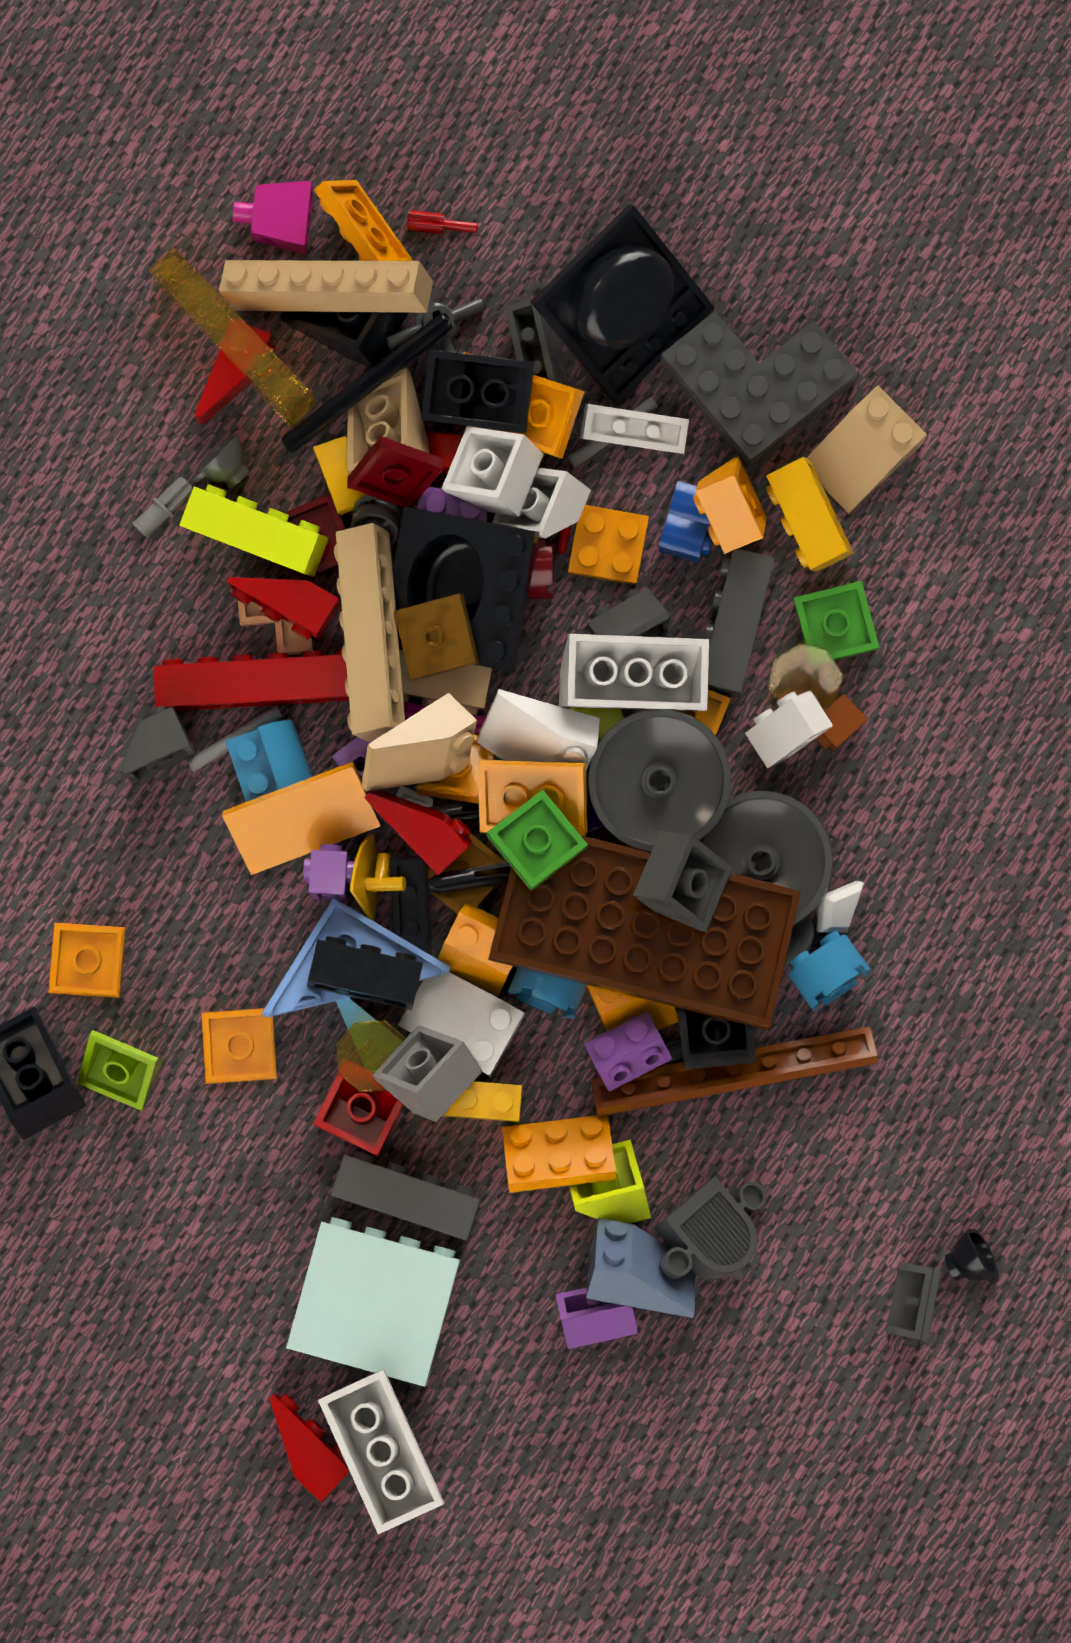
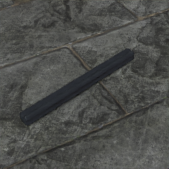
[281,314,453,453]

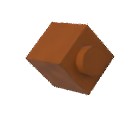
[814,694,868,752]

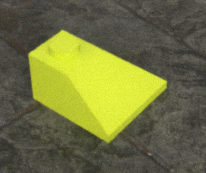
[569,1140,651,1223]

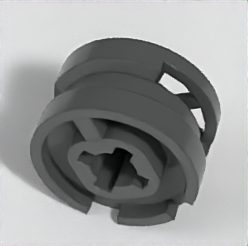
[350,495,402,545]

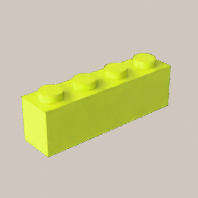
[179,484,329,577]

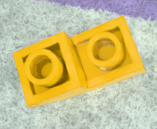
[313,436,371,515]

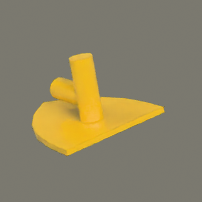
[350,834,406,921]

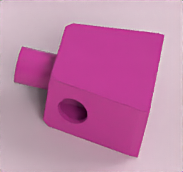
[233,181,314,254]

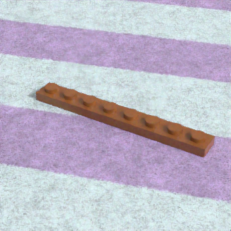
[591,1026,878,1117]

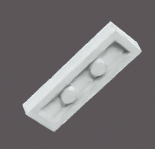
[580,404,689,454]

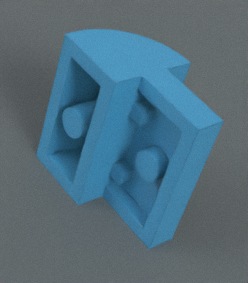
[225,720,313,802]

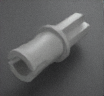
[132,477,193,539]

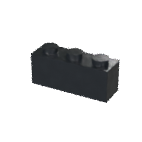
[307,936,423,1011]

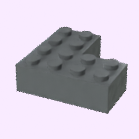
[660,311,858,469]

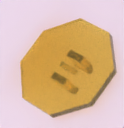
[768,643,843,709]
[336,1021,406,1092]

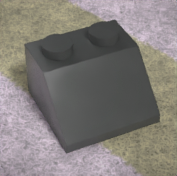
[587,588,670,637]
[121,706,196,783]
[633,831,733,932]

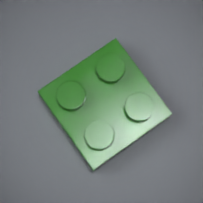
[793,581,880,667]
[486,790,588,891]

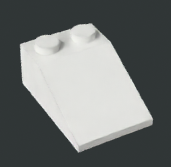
[477,689,600,770]
[398,972,525,1077]

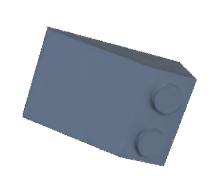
[586,1218,696,1318]

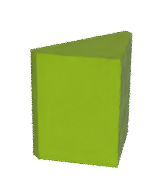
[77,1030,164,1111]

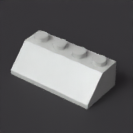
[559,634,709,712]
[318,1369,445,1534]

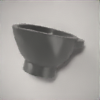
[192,434,249,489]

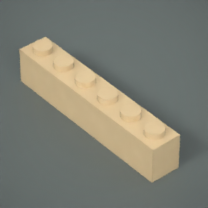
[219,260,433,313]
[334,523,405,742]

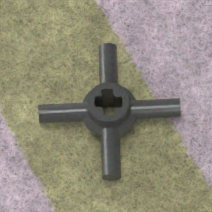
[386,296,485,353]

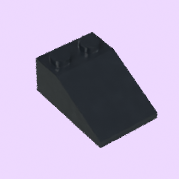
[280,311,409,367]
[421,349,535,433]
[0,1007,87,1140]
[676,1007,756,1070]

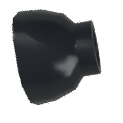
[945,1229,999,1284]

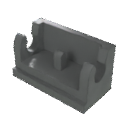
[886,1262,941,1342]

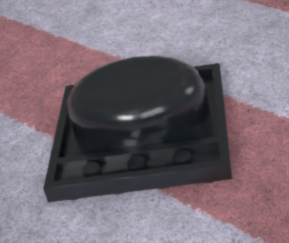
[530,204,715,404]
[393,506,540,672]

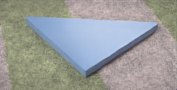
[262,898,451,1018]

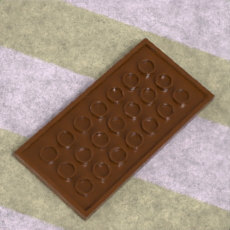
[488,836,801,1030]

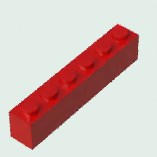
[153,649,349,711]

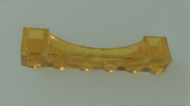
[148,248,316,427]

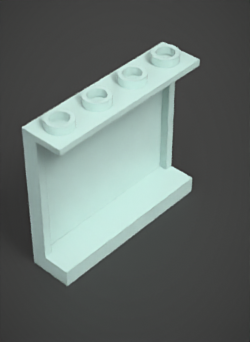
[286,1217,462,1387]

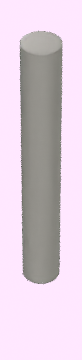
[567,397,658,469]
[187,705,283,772]

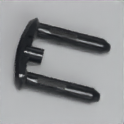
[426,802,511,894]

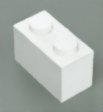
[745,690,833,769]

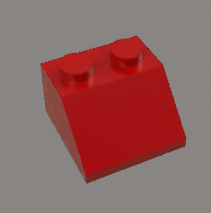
[313,1060,404,1158]

